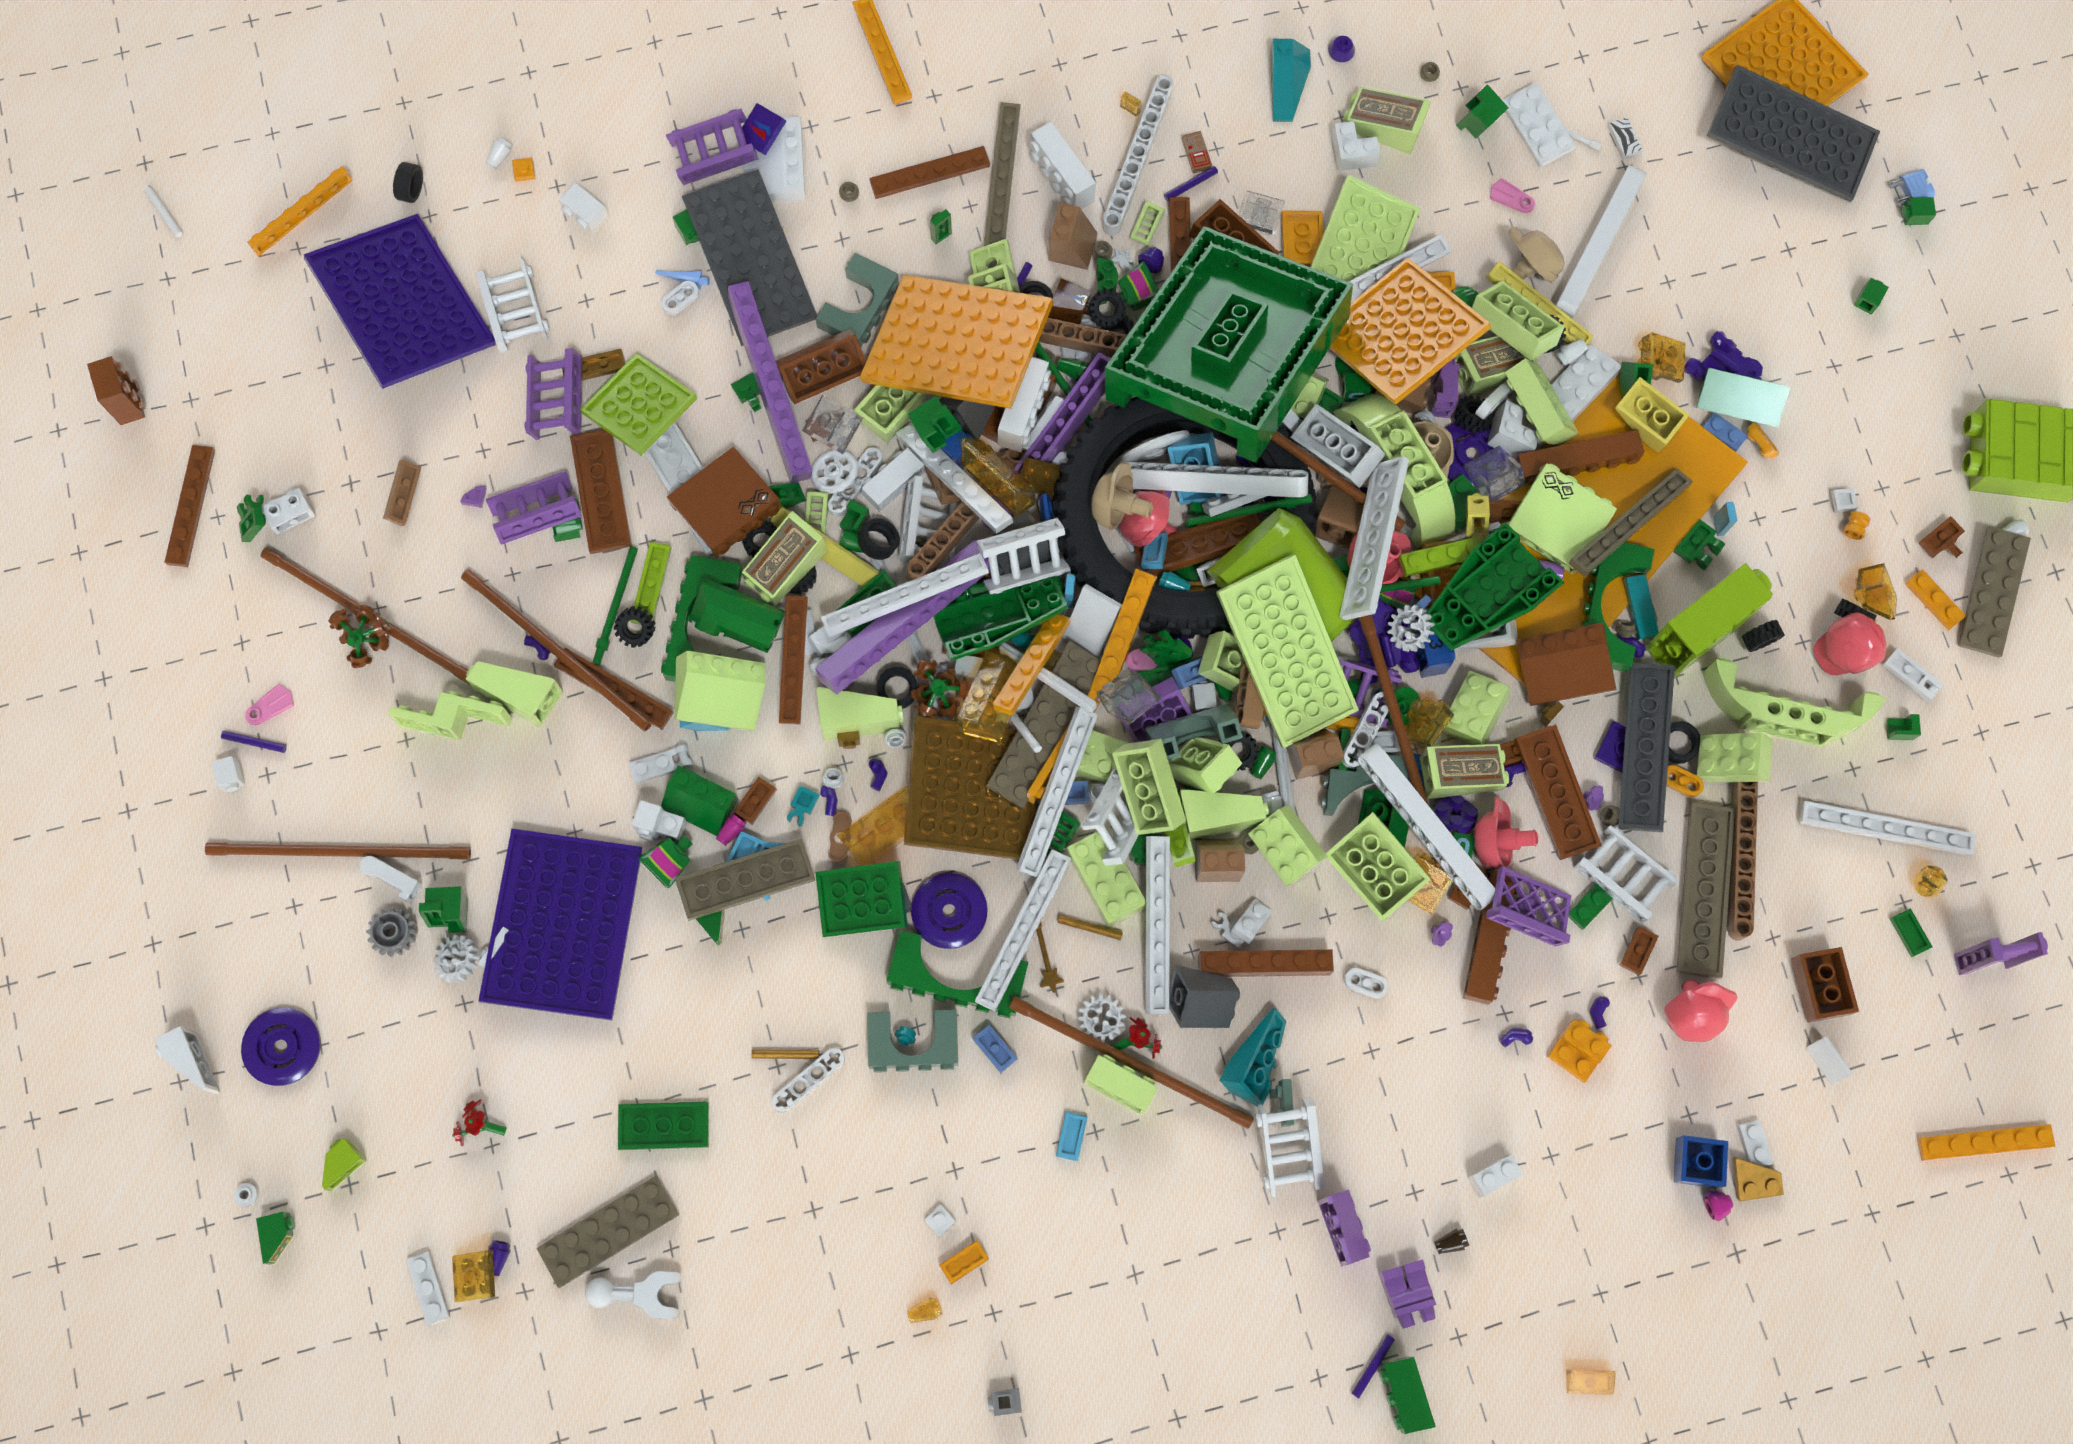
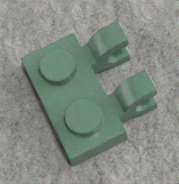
[1269,1079,1294,1127]

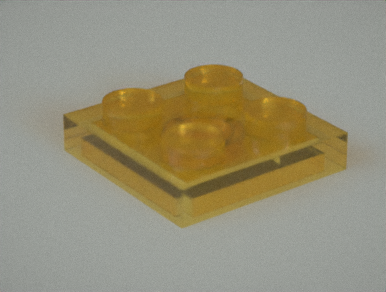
[452,1250,495,1303]

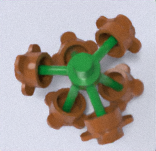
[328,605,390,668]
[911,660,972,719]

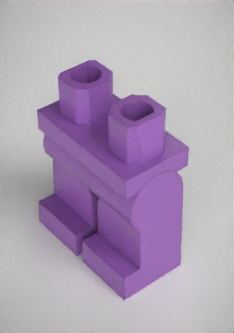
[1430,357,1460,418]
[1378,1259,1436,1329]

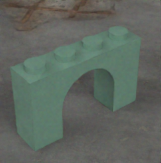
[816,253,900,348]
[1145,704,1243,760]
[867,1010,958,1073]

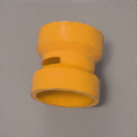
[1843,511,1871,540]

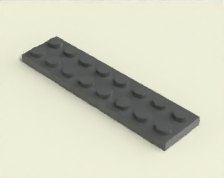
[1618,663,1675,833]

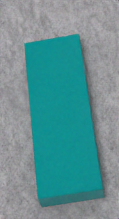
[1623,574,1659,640]

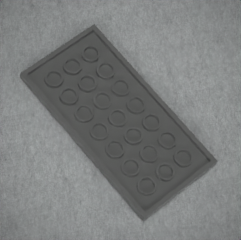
[1707,65,1880,202]
[682,169,817,347]

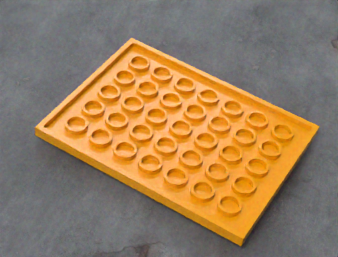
[860,275,1054,409]

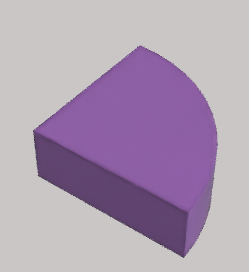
[460,486,487,508]

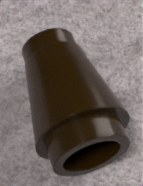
[1434,1228,1470,1254]

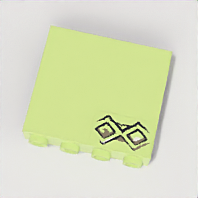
[1507,463,1617,575]

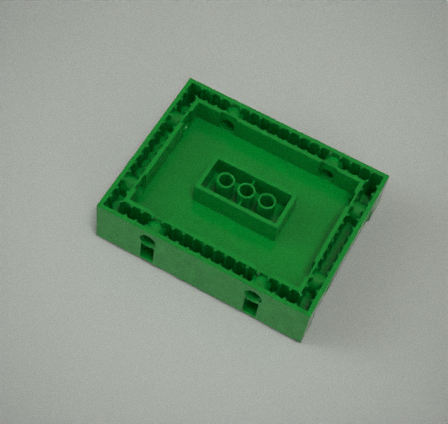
[1105,226,1353,463]

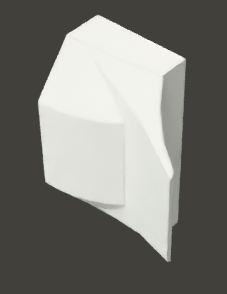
[808,627,854,657]

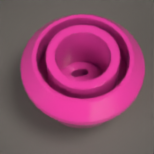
[1704,1191,1733,1221]

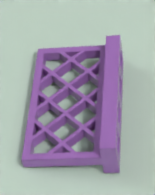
[1486,866,1572,947]

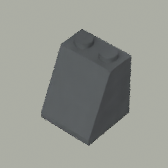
[939,397,995,440]
[991,507,1051,576]
[1169,965,1240,1028]

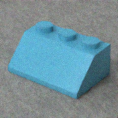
[1168,432,1223,505]

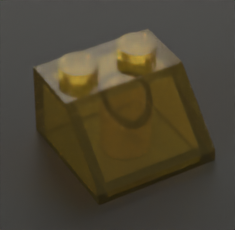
[1854,563,1897,620]

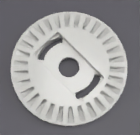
[1121,430,1190,463]

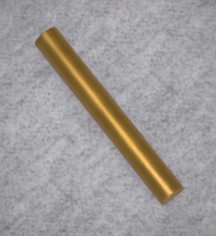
[1057,915,1123,940]
[752,1049,819,1059]

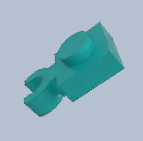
[787,786,820,827]

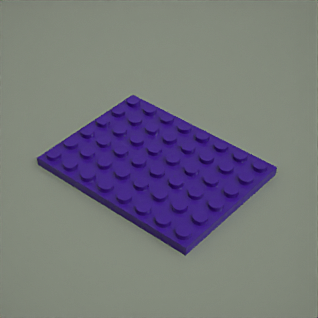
[304,214,496,389]
[478,828,643,1021]

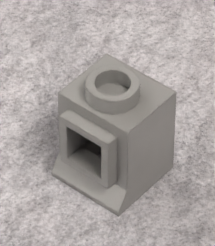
[987,1388,1022,1416]

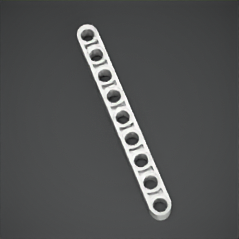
[1103,75,1173,236]
[1556,165,1647,318]
[1126,462,1308,497]
[1358,744,1495,910]

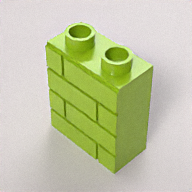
[1962,399,2073,503]
[1646,563,1773,678]

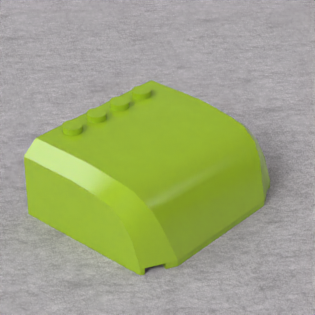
[1207,508,1353,642]

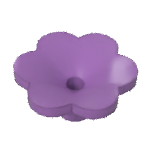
[1583,785,1604,811]
[1431,921,1453,947]

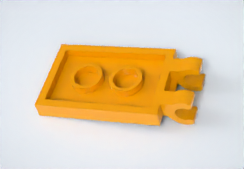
[1281,211,1323,267]

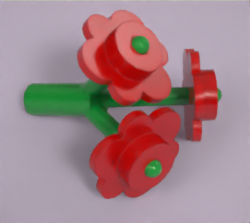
[1110,1017,1163,1059]
[452,1099,507,1146]

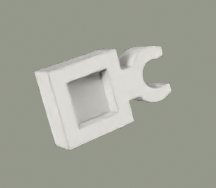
[1211,912,1245,950]

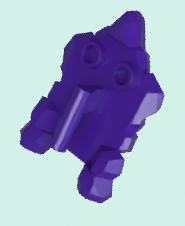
[1683,331,1763,382]
[1350,597,1420,684]

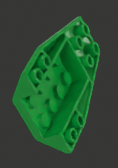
[1426,522,1564,651]
[933,576,1068,661]

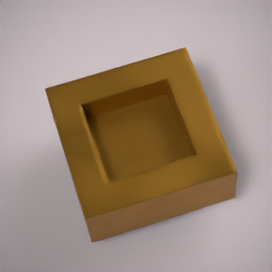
[1540,701,1564,727]
[837,731,861,749]

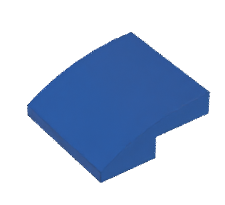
[1038,493,1054,548]

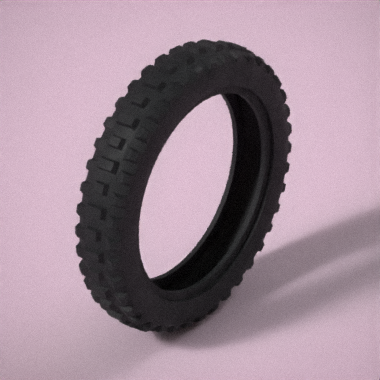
[1053,397,1318,639]

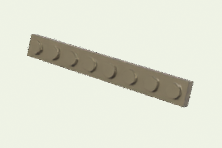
[984,102,1021,246]
[1569,469,1693,577]

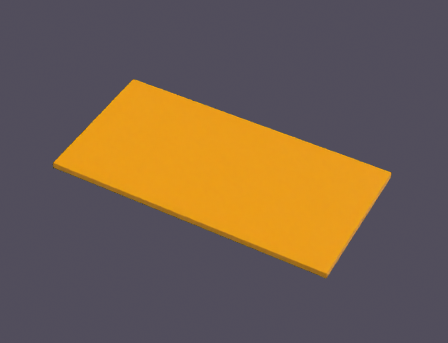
[1415,361,1748,687]

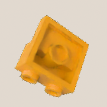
[1547,1019,1612,1083]

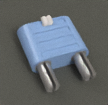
[1888,169,1935,206]

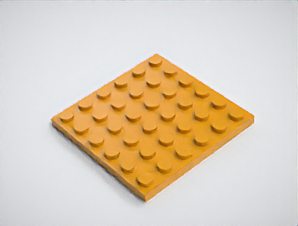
[1701,0,1869,106]
[1329,257,1491,405]

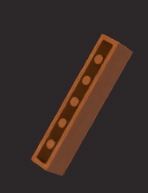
[1514,430,1645,485]
[1463,869,1517,1005]
[1198,949,1334,977]

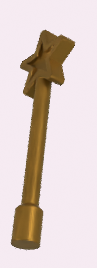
[1036,922,1064,993]

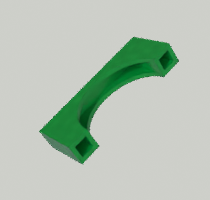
[1580,542,1655,673]
[661,555,743,682]
[887,930,1028,1018]

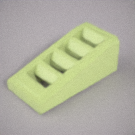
[1130,201,1165,246]
[805,491,830,535]

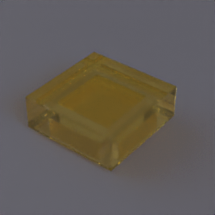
[1120,92,1141,117]

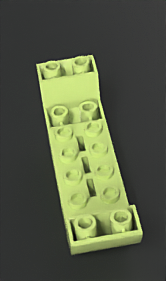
[1333,394,1455,550]
[1704,658,1886,747]

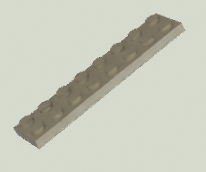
[985,641,1101,809]
[1676,802,1735,979]

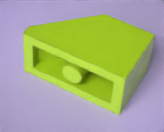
[322,1138,366,1191]

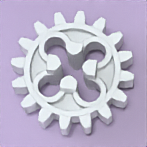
[1387,605,1434,652]
[433,935,480,984]
[1078,994,1126,1042]

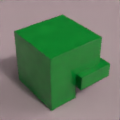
[1456,84,1509,138]
[908,396,963,453]
[419,886,468,933]

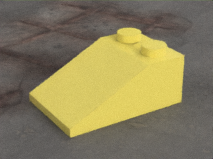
[1615,377,1690,453]

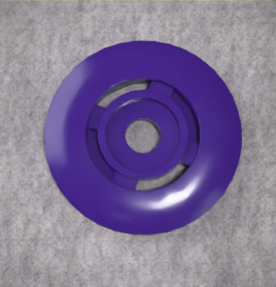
[1446,423,1508,488]
[911,873,988,949]
[241,1007,321,1086]

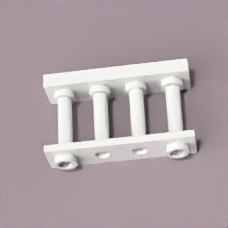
[476,259,550,353]
[898,475,962,566]
[977,518,1070,594]
[1082,768,1139,866]
[1574,825,1679,924]
[1255,1096,1325,1197]

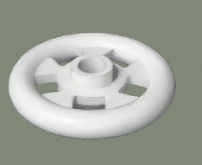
[811,449,858,494]

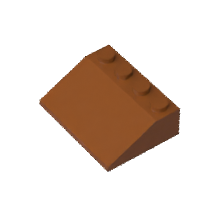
[1517,623,1616,706]

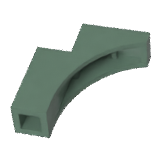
[1321,755,1408,816]

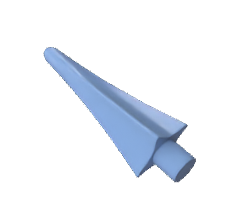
[655,270,710,290]

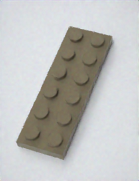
[1958,526,2031,658]
[675,838,815,921]
[536,1176,679,1288]

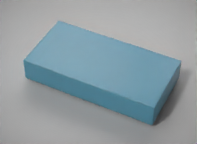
[1713,501,1738,536]
[1141,532,1168,569]
[1065,574,1075,608]
[1056,1112,1087,1162]

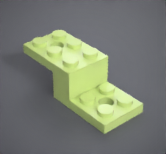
[968,239,1020,293]
[388,691,512,741]

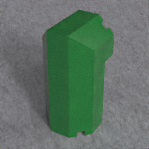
[688,578,785,653]

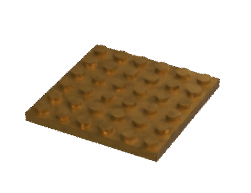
[904,716,1036,860]

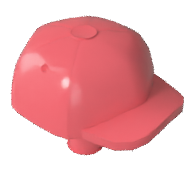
[1119,489,1177,547]
[1347,531,1412,584]
[1814,612,1887,675]
[1474,797,1538,870]
[1664,980,1738,1042]

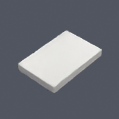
[1062,584,1122,658]

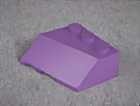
[1116,676,1203,743]
[1317,1190,1371,1267]

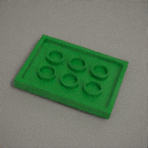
[815,861,908,937]

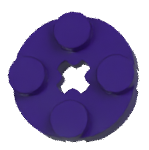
[1434,795,1479,833]

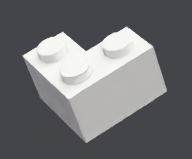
[1331,121,1381,171]
[1487,400,1538,458]

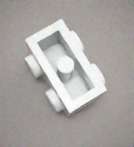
[261,488,315,535]

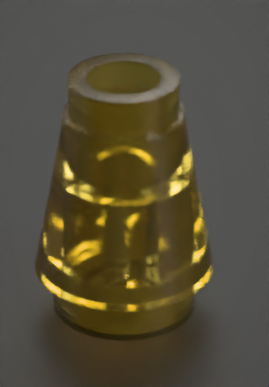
[907,1297,943,1324]

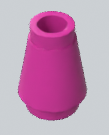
[716,813,747,846]

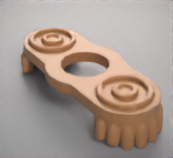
[828,811,852,863]

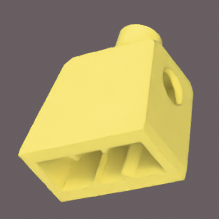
[1466,493,1490,543]

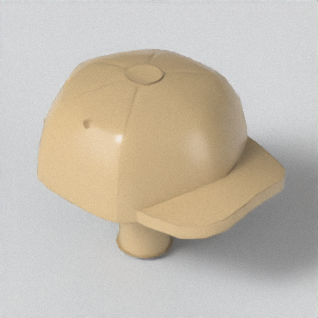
[1509,227,1565,283]
[1413,421,1454,478]
[1091,462,1153,530]

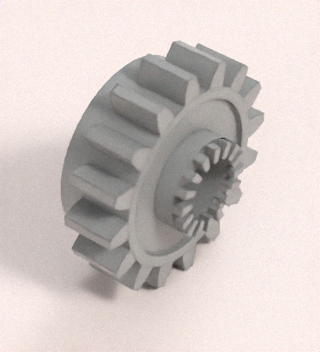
[366,907,417,957]

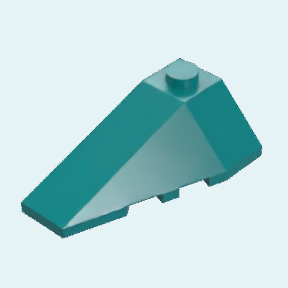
[1270,39,1311,122]
[1219,1008,1286,1107]

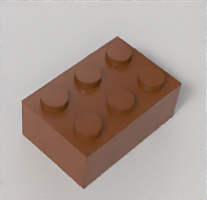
[87,356,146,425]
[1791,947,1859,1023]

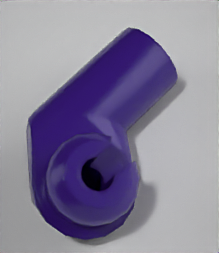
[524,635,551,660]
[1617,636,1646,658]
[869,758,888,791]
[1504,762,1525,787]
[820,786,838,816]
[1589,996,1610,1030]
[1499,1028,1533,1048]

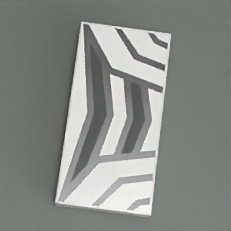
[1608,117,1643,160]

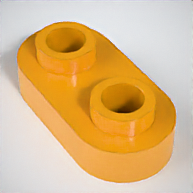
[1747,422,1780,459]
[1666,765,1704,798]

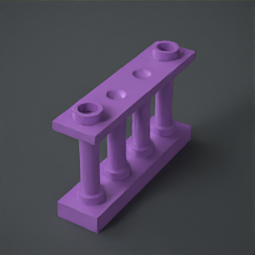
[666,109,759,185]
[524,348,582,440]
[486,471,582,545]
[1335,651,1402,727]
[1954,932,2048,975]

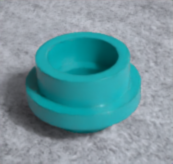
[894,1026,916,1046]

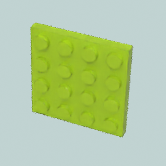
[580,353,698,456]

